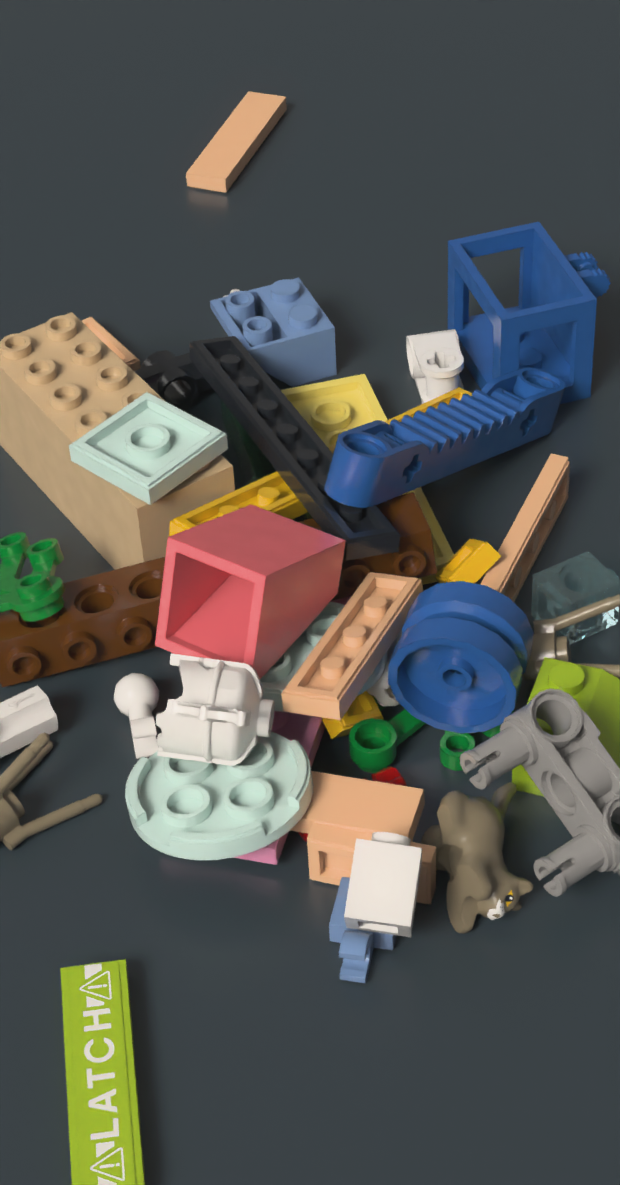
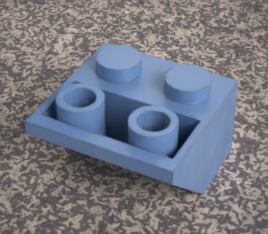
[210,277,337,387]

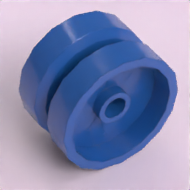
[388,581,534,734]

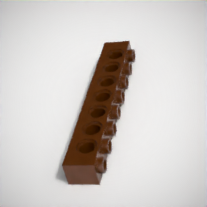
[0,492,437,688]

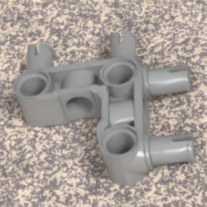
[460,689,620,897]

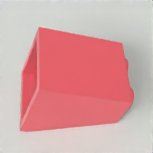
[155,505,346,679]

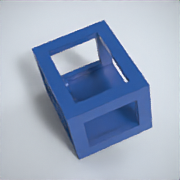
[448,222,611,404]

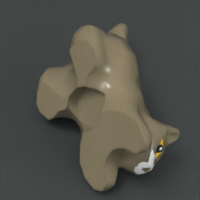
[421,782,533,934]

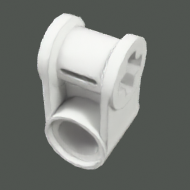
[406,329,464,404]

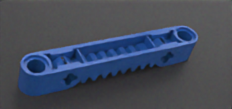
[324,367,566,508]

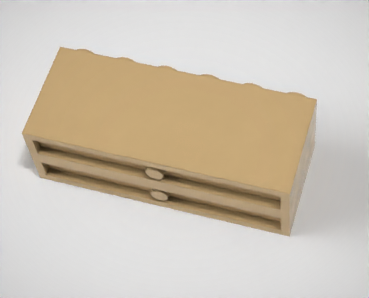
[0,312,235,570]

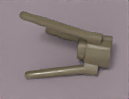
[523,594,620,680]
[0,732,103,850]

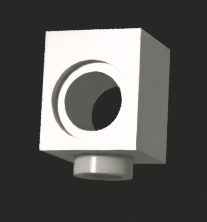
[344,832,422,937]

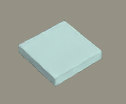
[69,392,228,505]

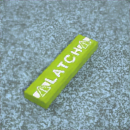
[60,959,145,1185]

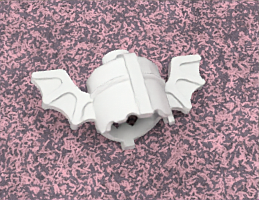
[156,654,275,766]

